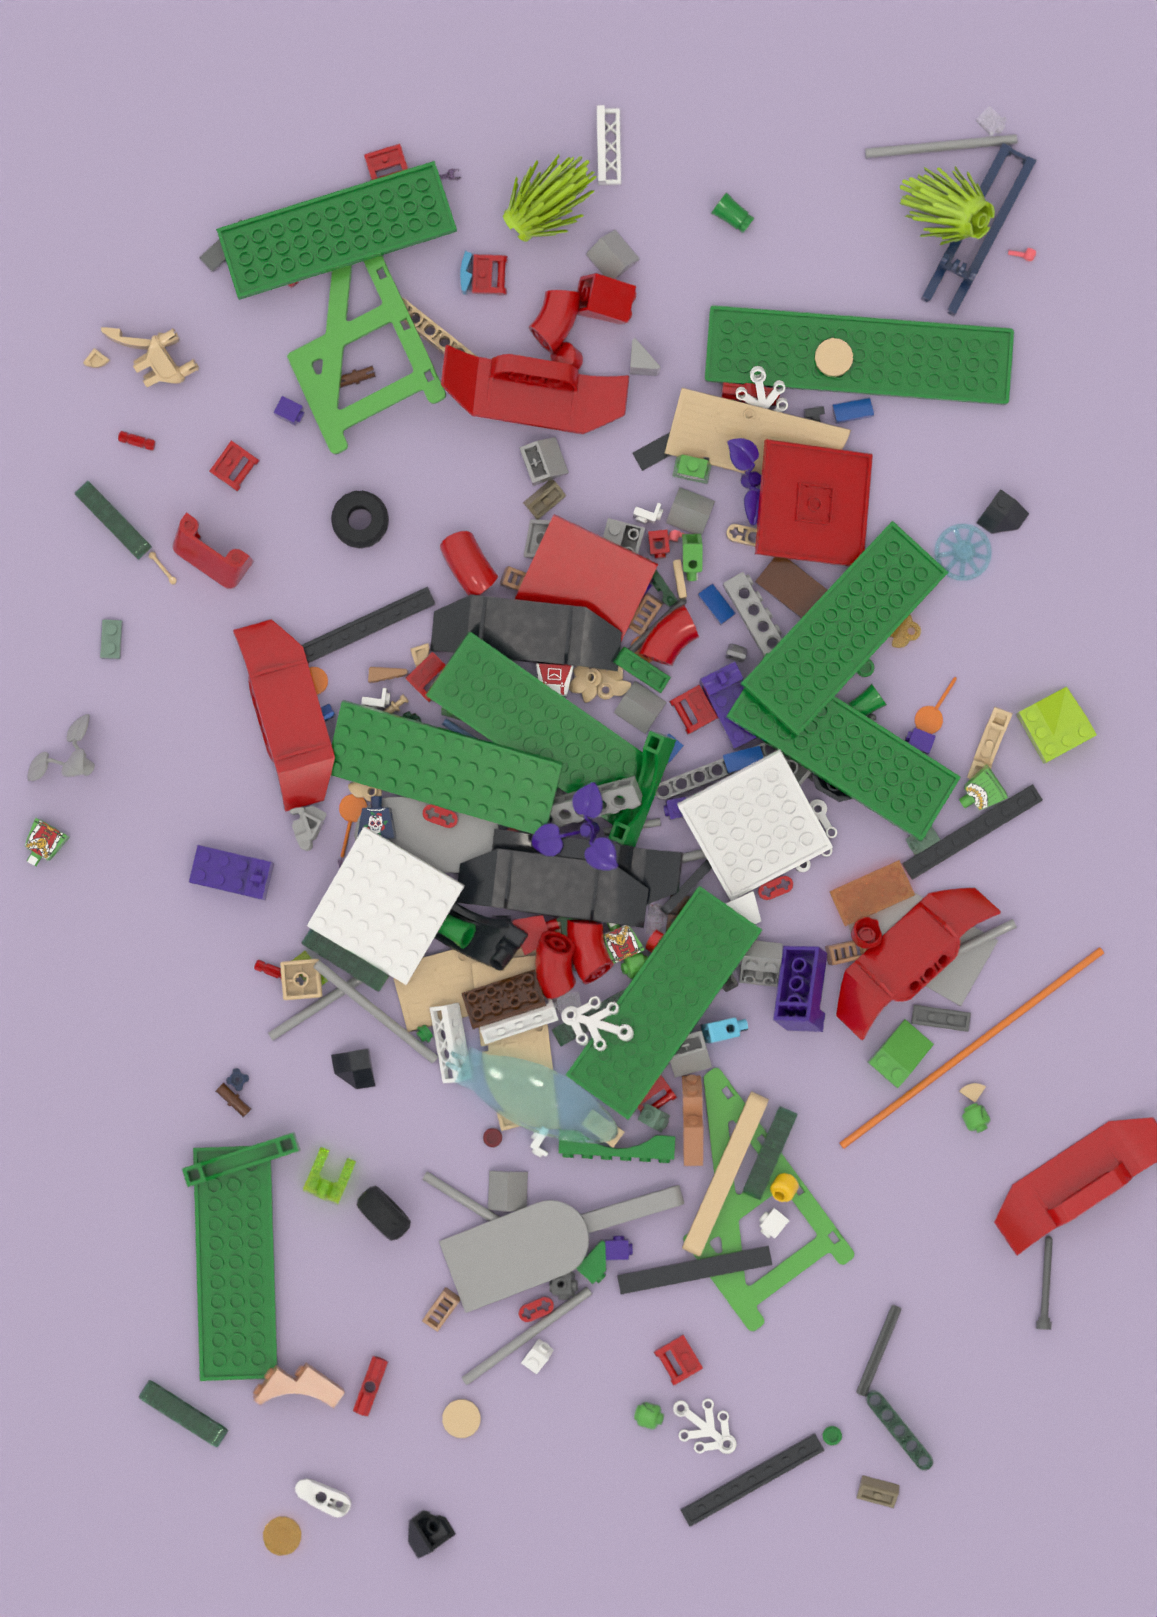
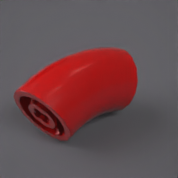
[529,290,581,353]
[440,531,498,596]
[638,605,699,666]
[567,919,614,984]
[535,931,576,999]

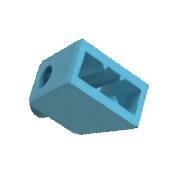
[700,1017,748,1043]

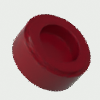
[483,1128,502,1147]

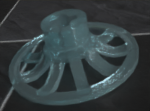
[934,524,992,581]

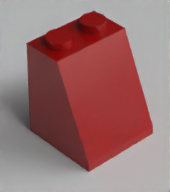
[577,273,636,324]

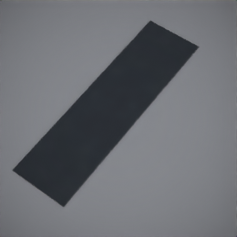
[632,432,671,471]

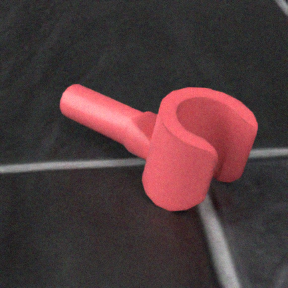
[1008,248,1036,262]
[668,530,684,542]

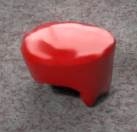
[550,342,583,370]
[851,917,882,949]

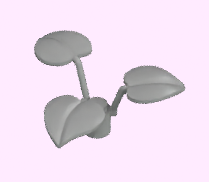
[28,714,95,781]

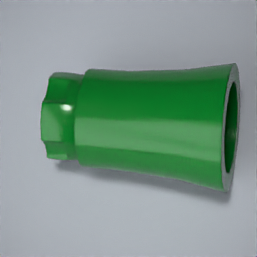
[711,192,754,233]
[848,683,887,716]
[438,914,476,948]

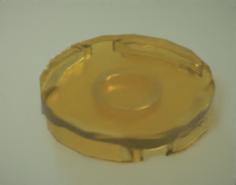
[263,1516,301,1556]

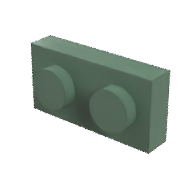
[100,619,123,659]

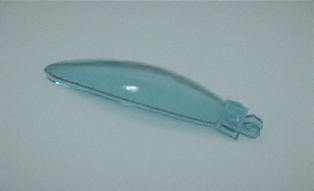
[445,1047,618,1143]

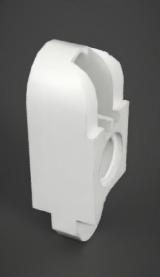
[295,1478,351,1517]

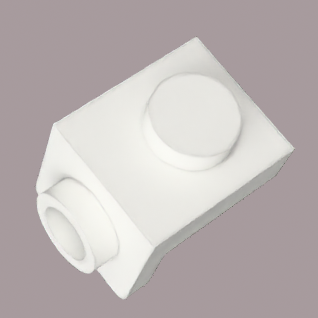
[633,503,663,524]
[361,688,390,709]
[530,1126,549,1157]
[521,1339,554,1374]

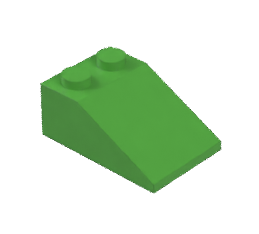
[867,1019,934,1088]

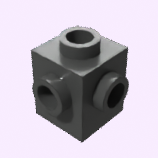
[549,1271,578,1300]

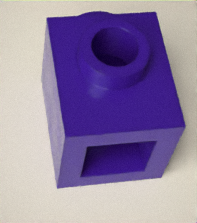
[273,396,305,425]
[905,728,936,755]
[663,797,686,820]
[605,1236,633,1260]

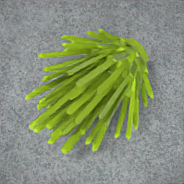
[503,154,597,242]
[899,166,995,245]

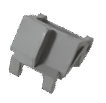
[290,806,326,851]

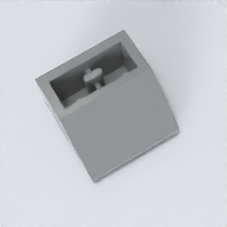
[519,437,569,486]
[603,518,645,554]
[739,941,782,987]
[670,1030,712,1078]

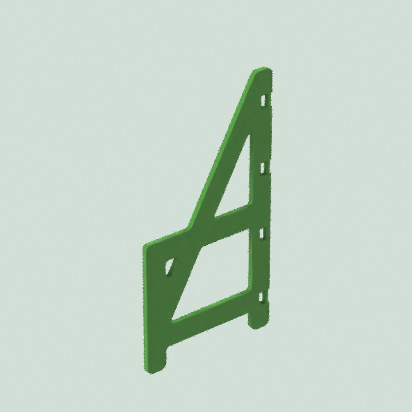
[287,256,446,455]
[683,1068,854,1331]

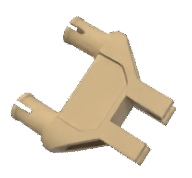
[133,328,199,388]

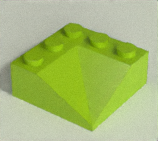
[1016,686,1097,764]

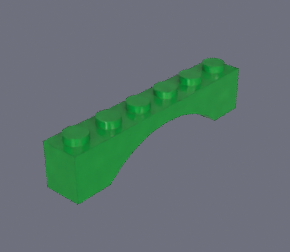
[609,731,676,847]
[558,1129,676,1163]
[182,1132,300,1187]

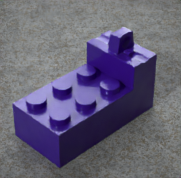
[699,662,757,750]
[189,845,274,900]
[773,946,828,1032]

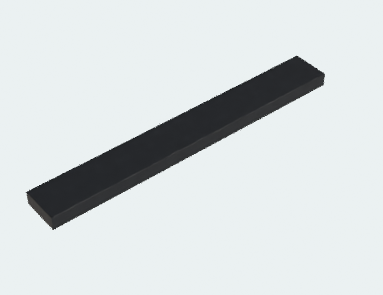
[302,587,436,664]
[902,784,1043,880]
[617,1245,773,1294]
[680,1433,825,1527]

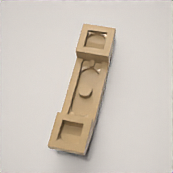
[101,327,179,350]
[967,706,1013,779]

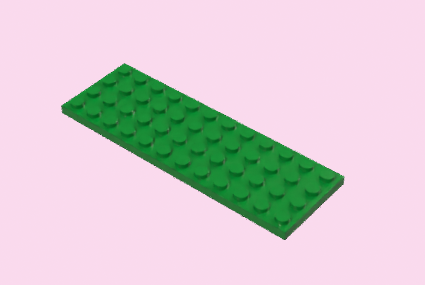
[216,161,457,300]
[740,521,949,737]
[425,632,643,825]
[726,653,961,842]
[331,700,563,834]
[566,886,763,1120]
[193,1146,278,1381]

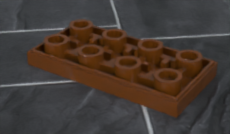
[755,557,827,618]
[461,970,546,1029]

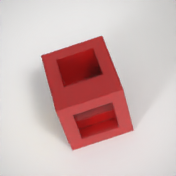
[648,529,670,559]

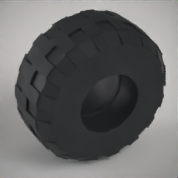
[331,490,389,548]
[356,1186,411,1241]

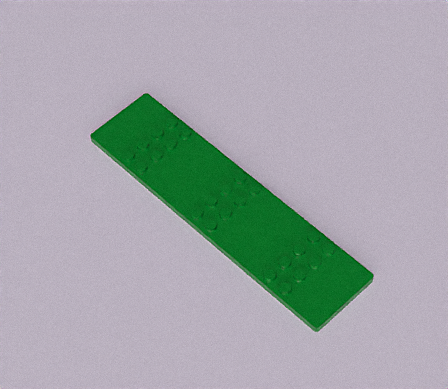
[705,305,1014,405]

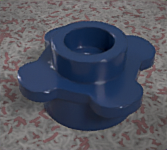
[226,1068,249,1091]

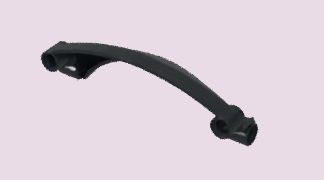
[434,903,528,971]

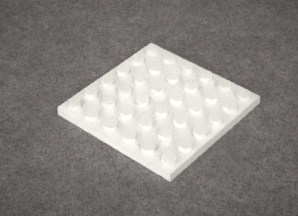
[677,750,833,901]
[307,827,465,985]

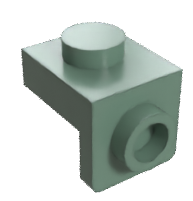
[906,826,940,855]
[638,1103,670,1133]

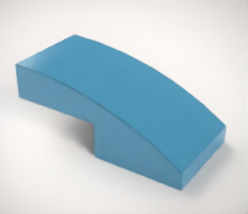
[460,251,473,295]

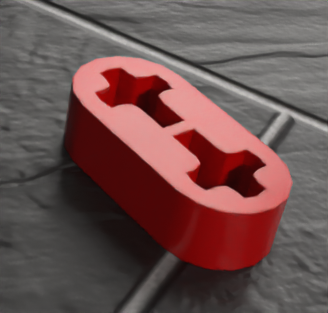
[422,805,459,828]
[758,876,793,900]
[645,929,664,953]
[519,1296,554,1322]

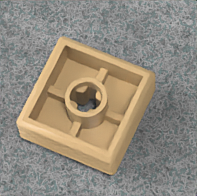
[280,959,322,1000]

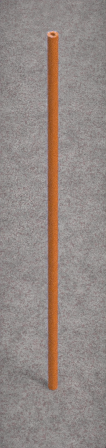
[839,947,1104,1149]

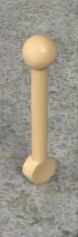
[149,552,177,585]

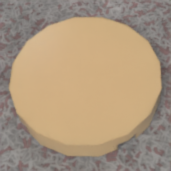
[815,338,853,377]
[442,1399,481,1438]

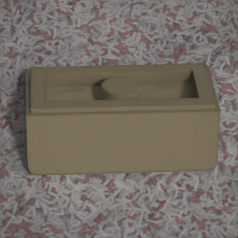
[523,479,566,520]
[856,1475,899,1508]

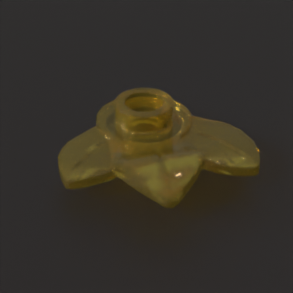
[890,615,921,648]

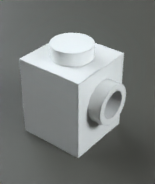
[759,1207,789,1238]

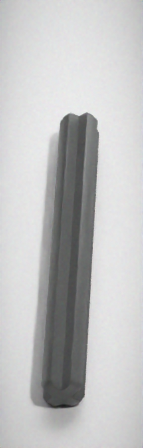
[856,1305,901,1396]

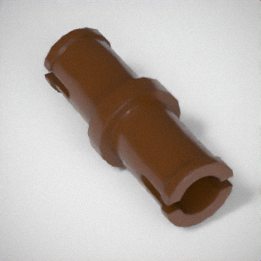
[340,365,376,388]
[215,1082,252,1117]

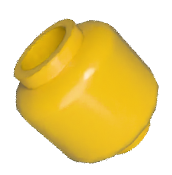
[770,1173,799,1202]

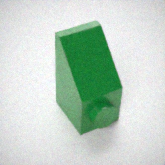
[576,1239,606,1284]

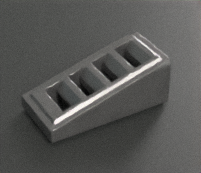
[725,643,747,663]

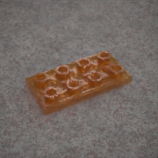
[829,860,915,926]

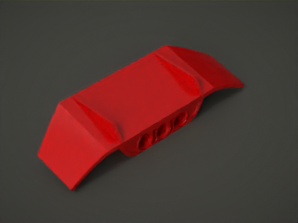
[441,345,629,434]
[233,619,335,812]
[836,888,1001,1040]
[994,1117,1157,1256]

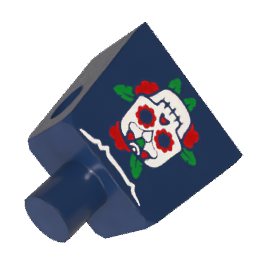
[357,796,396,838]

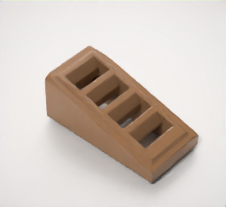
[500,566,526,591]
[629,593,664,636]
[368,667,408,683]
[825,940,867,966]
[422,1287,460,1332]

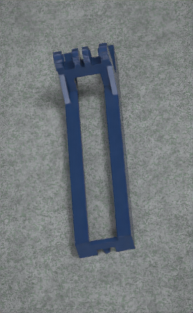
[921,143,1037,316]

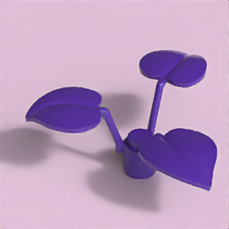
[727,438,761,526]
[532,782,618,870]

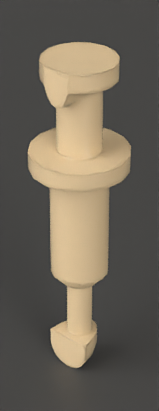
[384,694,409,714]

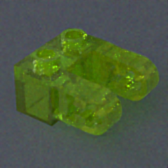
[303,1147,356,1206]

